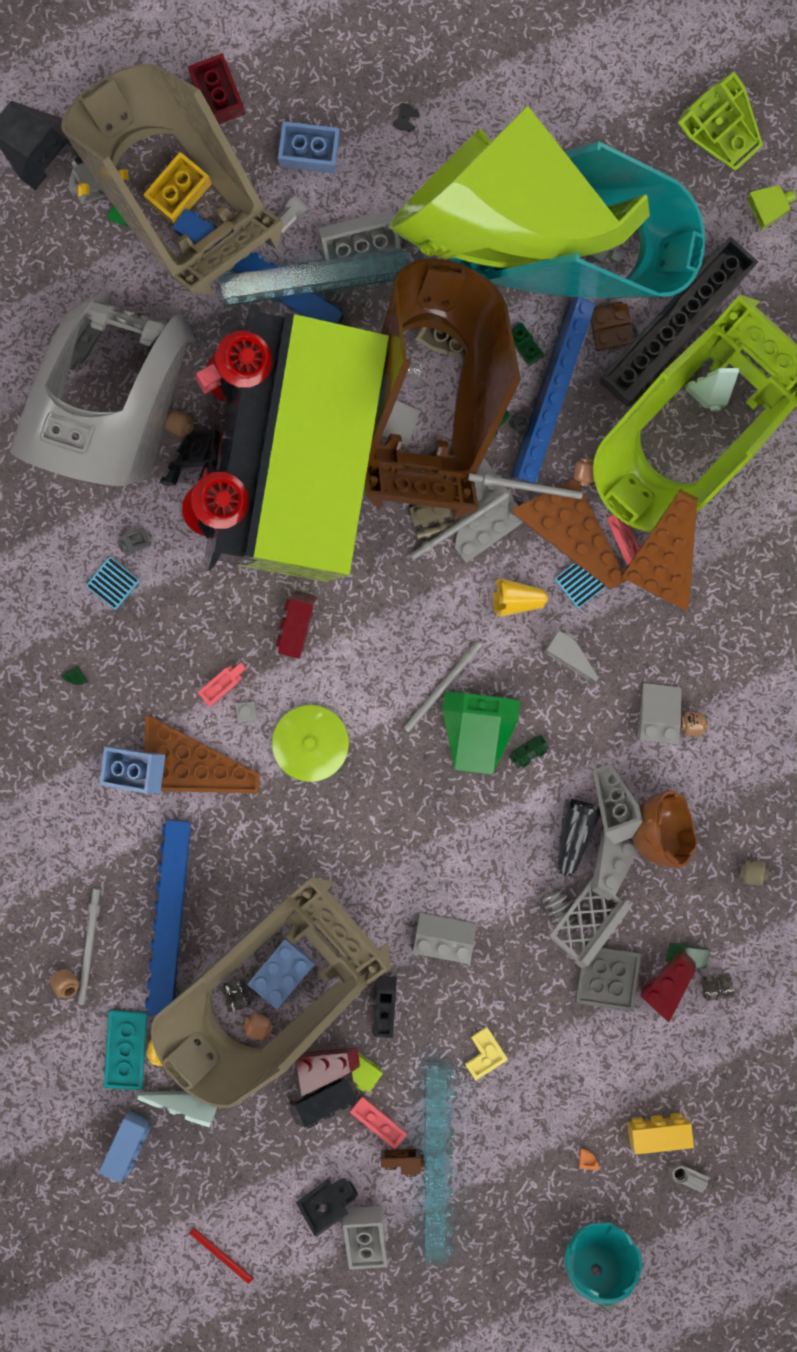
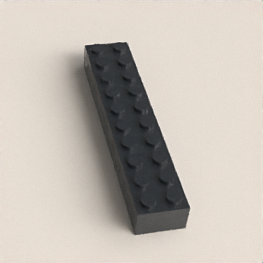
[599,236,759,407]

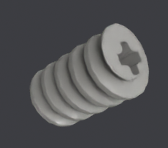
[542,890,578,934]

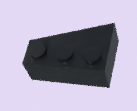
[287,1078,356,1129]

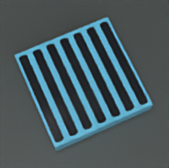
[86,557,140,610]
[554,563,606,609]

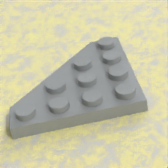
[455,458,524,563]

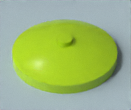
[272,705,349,782]

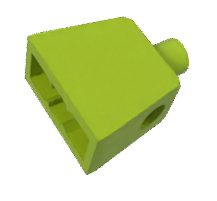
[746,185,796,231]

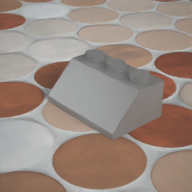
[412,913,476,964]

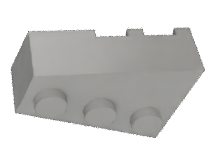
[592,829,638,900]

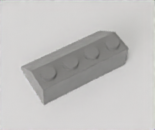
[318,210,402,272]

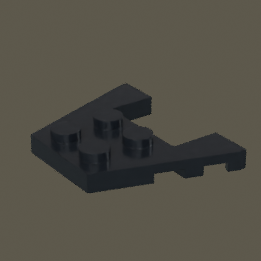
[159,429,220,486]

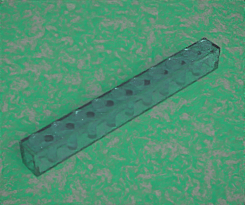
[219,248,411,307]
[425,1063,454,1264]

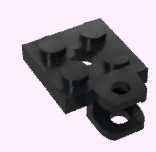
[296,1178,358,1237]

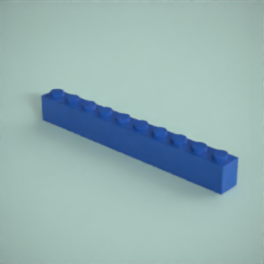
[173,208,344,324]
[510,297,596,484]
[145,820,192,1015]

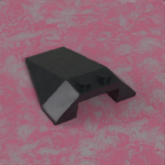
[0,101,72,190]

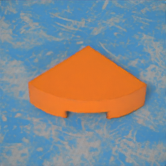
[579,1148,599,1170]

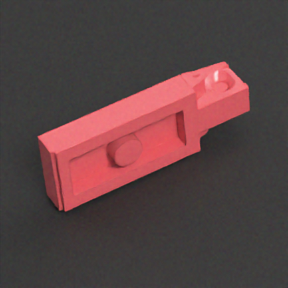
[607,514,639,566]
[197,663,247,707]

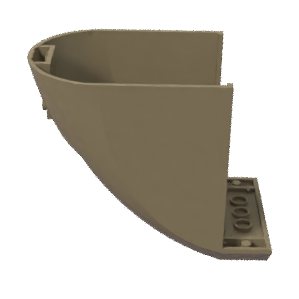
[61,64,284,296]
[151,878,391,1108]

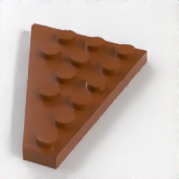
[510,479,627,590]
[622,489,698,611]
[144,716,260,793]

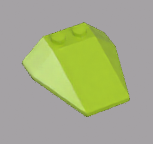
[677,71,763,171]

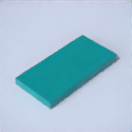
[104,1010,148,1090]

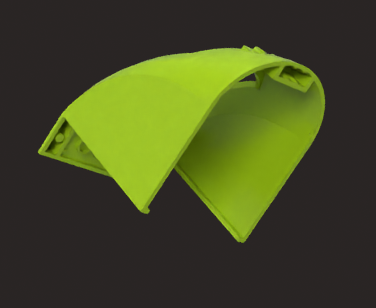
[389,106,650,268]
[593,295,797,532]

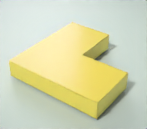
[465,1026,508,1081]

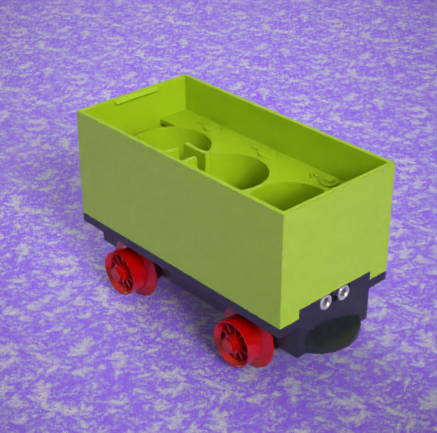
[182,303,389,582]

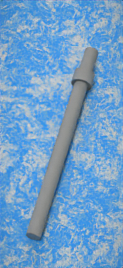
[468,473,583,499]
[410,491,509,560]
[403,641,483,733]
[77,888,101,1005]

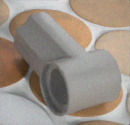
[277,196,310,235]
[668,1161,709,1192]

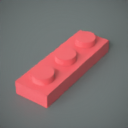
[350,1096,407,1149]

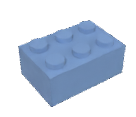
[278,121,340,174]
[99,747,165,794]
[247,938,316,1009]
[99,1110,152,1183]

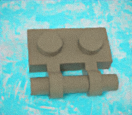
[409,505,454,539]

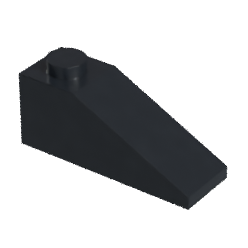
[374,976,397,1038]

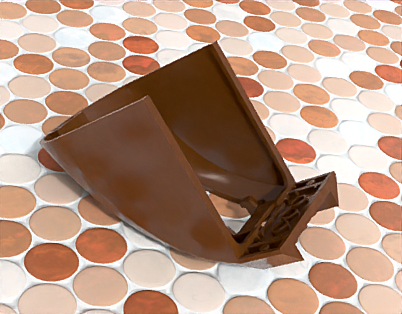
[364,259,521,520]

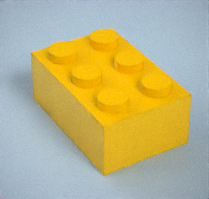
[143,152,212,225]
[627,1113,694,1154]

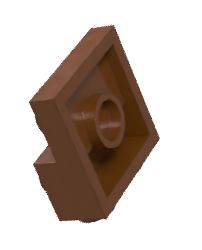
[590,301,634,351]
[381,1148,425,1177]

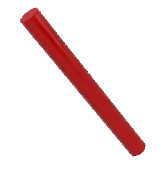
[189,1228,253,1284]

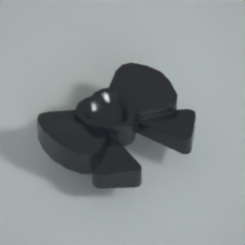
[393,103,420,132]

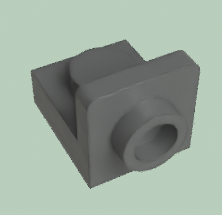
[118,527,151,557]

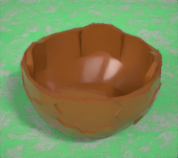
[632,790,697,868]

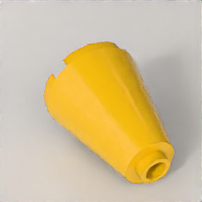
[493,578,548,617]

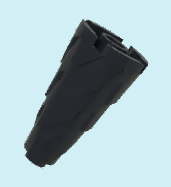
[557,799,601,876]

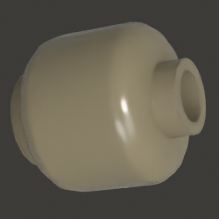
[740,859,769,886]

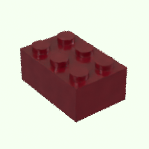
[187,53,245,124]

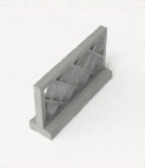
[548,877,632,968]

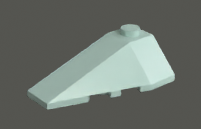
[685,368,739,412]
[138,1091,217,1127]

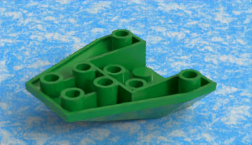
[442,692,521,774]

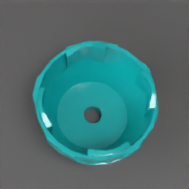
[564,1222,643,1305]

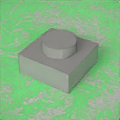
[235,701,257,723]

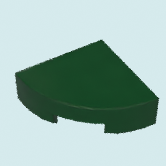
[62,666,88,685]

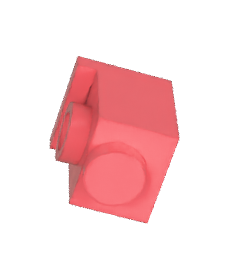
[194,364,221,395]

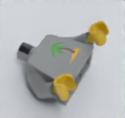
[69,157,129,205]

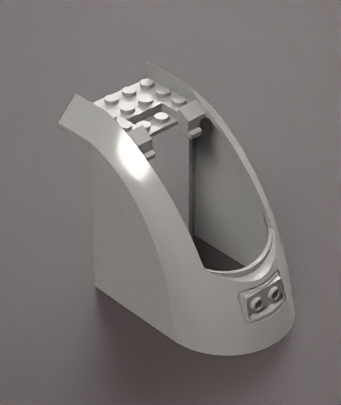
[10,291,196,486]

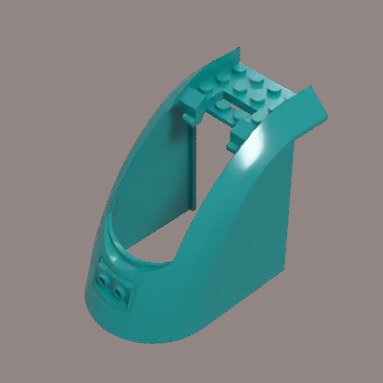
[450,141,705,298]

